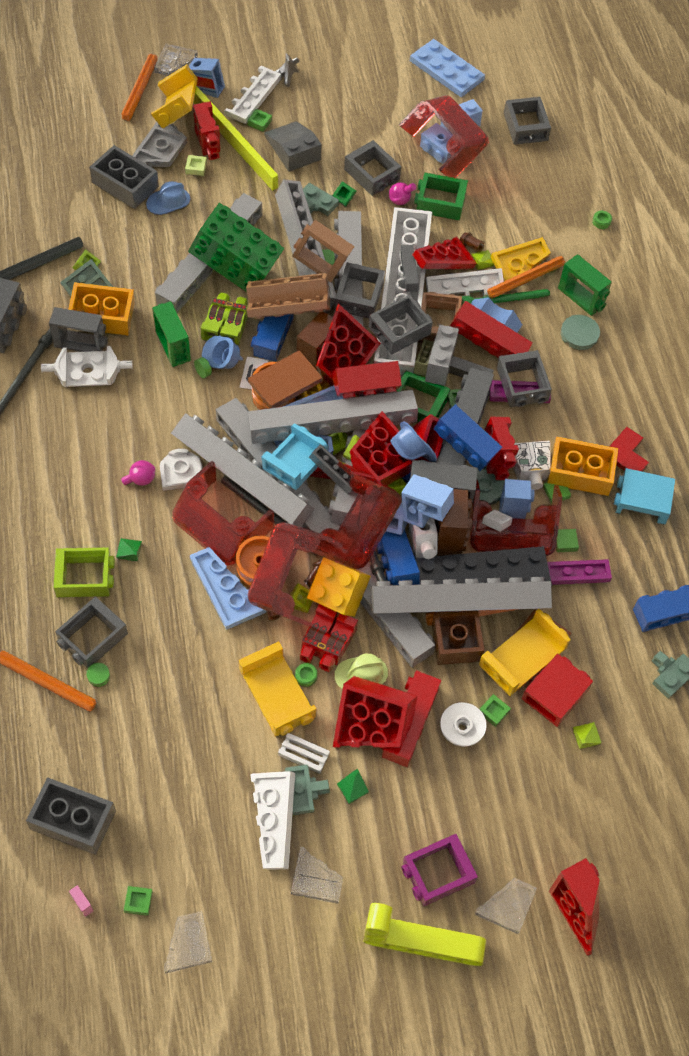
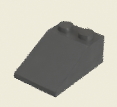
[264,121,322,172]

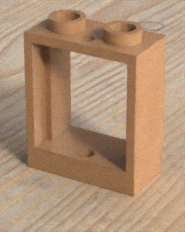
[292,220,355,282]
[417,292,462,343]

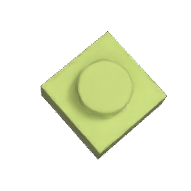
[185,155,207,176]

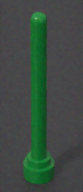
[461,289,550,306]

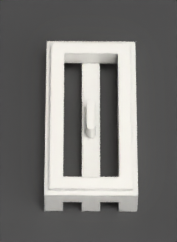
[278,733,330,774]

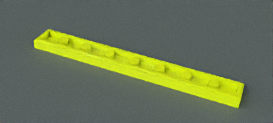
[193,86,278,191]

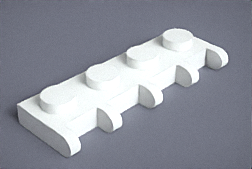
[224,66,281,124]
[425,268,505,297]

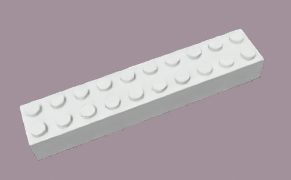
[374,207,432,377]

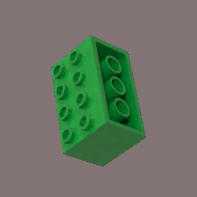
[188,202,285,292]

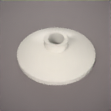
[440,703,486,747]

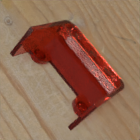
[399,95,489,178]
[172,461,274,565]
[297,461,402,569]
[470,480,563,556]
[247,522,343,627]

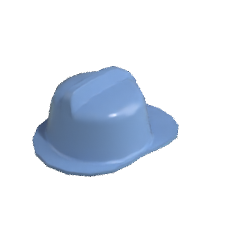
[146,181,190,215]
[202,336,243,369]
[391,421,437,462]

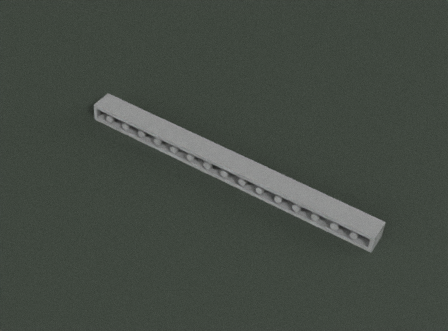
[216,398,435,668]

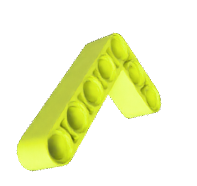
[363,903,486,966]

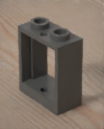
[504,96,551,145]
[344,140,401,196]
[334,262,385,318]
[369,295,433,355]
[49,307,108,352]
[497,350,552,407]
[55,596,128,668]

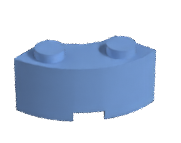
[471,298,523,333]

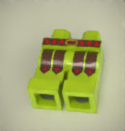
[200,292,248,347]

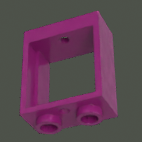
[401,834,478,907]

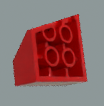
[316,304,381,386]
[332,361,402,399]
[349,411,422,496]
[333,676,418,747]
[549,858,600,956]

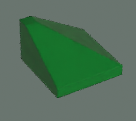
[332,181,357,207]
[116,538,142,561]
[337,769,369,804]

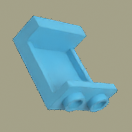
[261,423,328,490]
[614,468,675,524]

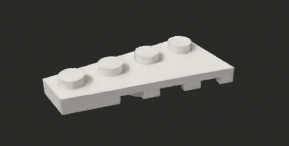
[251,771,295,870]

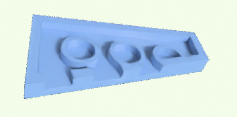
[189,547,266,630]

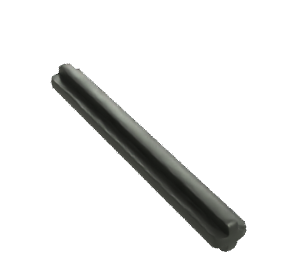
[0,237,83,280]

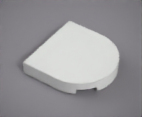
[160,449,205,491]

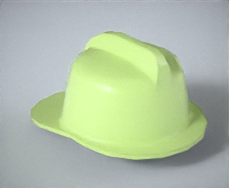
[335,653,388,689]

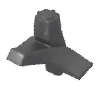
[275,53,300,87]

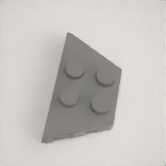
[132,122,187,167]

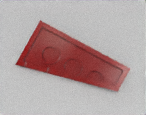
[412,237,477,269]

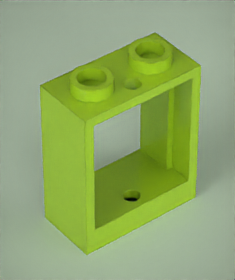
[53,547,115,598]

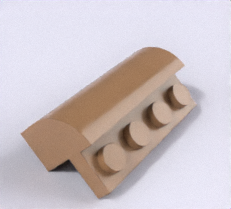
[246,273,330,319]

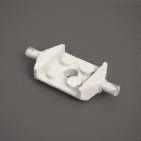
[41,346,133,387]

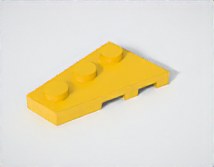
[491,237,551,281]

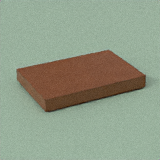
[248,350,323,408]

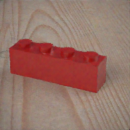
[450,301,533,358]
[380,670,441,768]

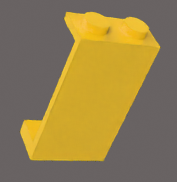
[151,64,198,129]
[479,609,571,696]
[238,641,316,737]

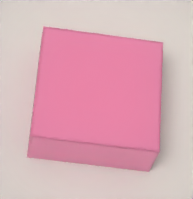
[69,885,93,917]

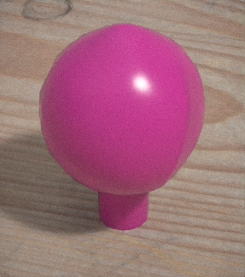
[389,182,416,205]
[121,460,156,486]

